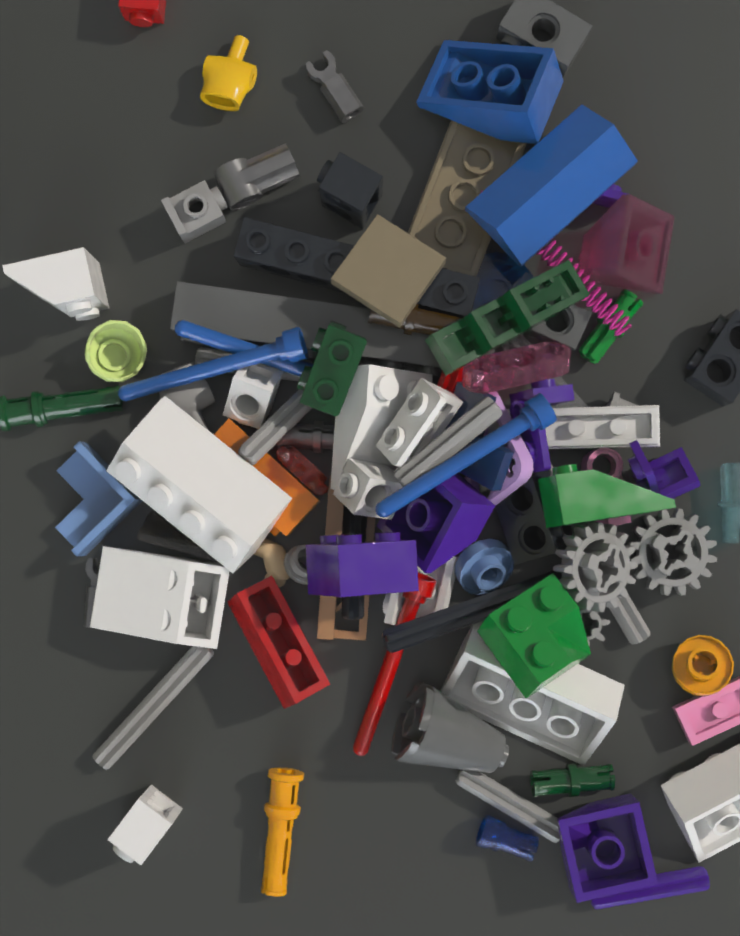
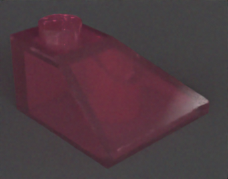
[578,194,675,294]

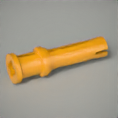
[261,767,304,897]

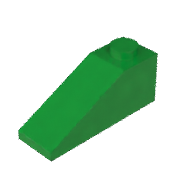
[538,464,676,528]

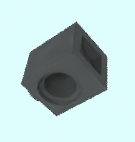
[527,305,592,354]

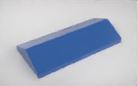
[465,105,638,268]

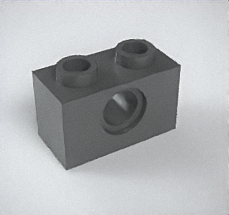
[496,0,593,78]

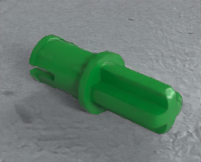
[579,289,643,364]

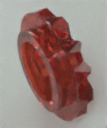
[276,445,329,496]

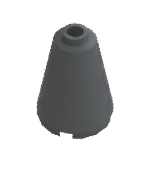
[391,682,509,773]

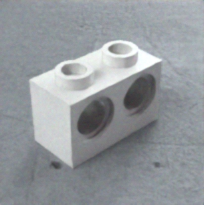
[108,784,183,865]

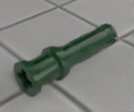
[0,385,123,432]

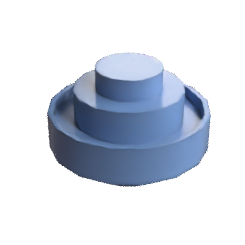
[454,539,514,595]

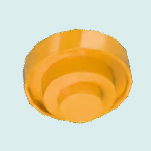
[672,635,734,697]

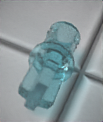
[717,463,740,543]

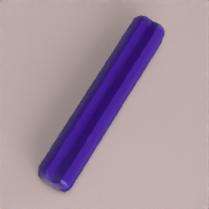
[590,866,710,909]

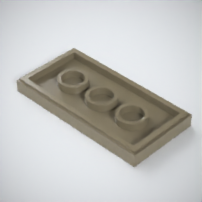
[408,120,527,277]

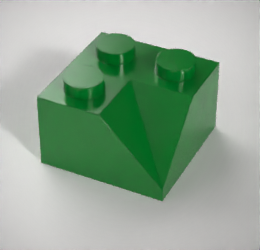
[477,573,591,699]

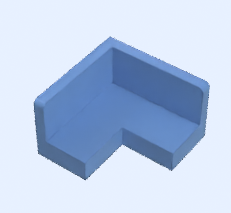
[55,441,143,557]

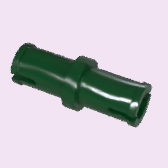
[530,764,615,797]

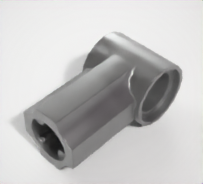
[214,143,300,210]

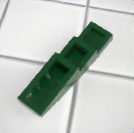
[425,260,590,376]

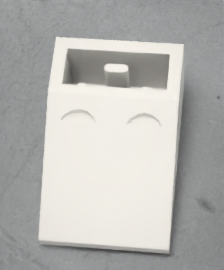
[90,546,230,649]

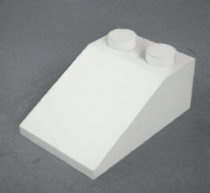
[330,364,432,490]

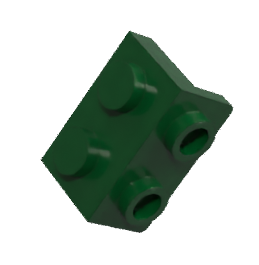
[297,320,367,416]

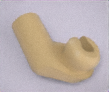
[254,538,290,587]

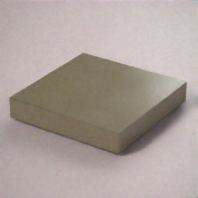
[331,214,446,328]

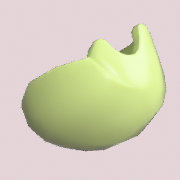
[85,320,147,382]

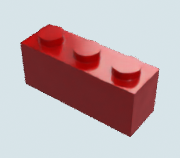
[227,575,330,709]

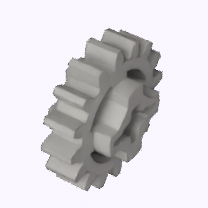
[627,509,717,596]
[553,522,638,612]

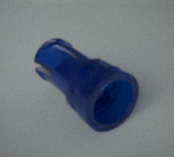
[476,814,539,862]

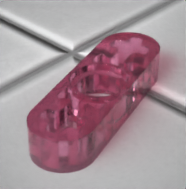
[462,341,571,393]

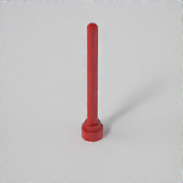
[353,572,437,756]

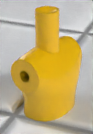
[200,35,257,112]

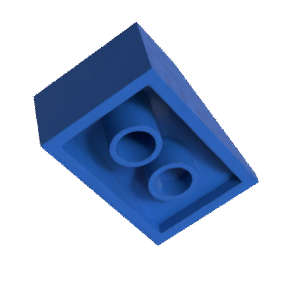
[416,40,564,144]

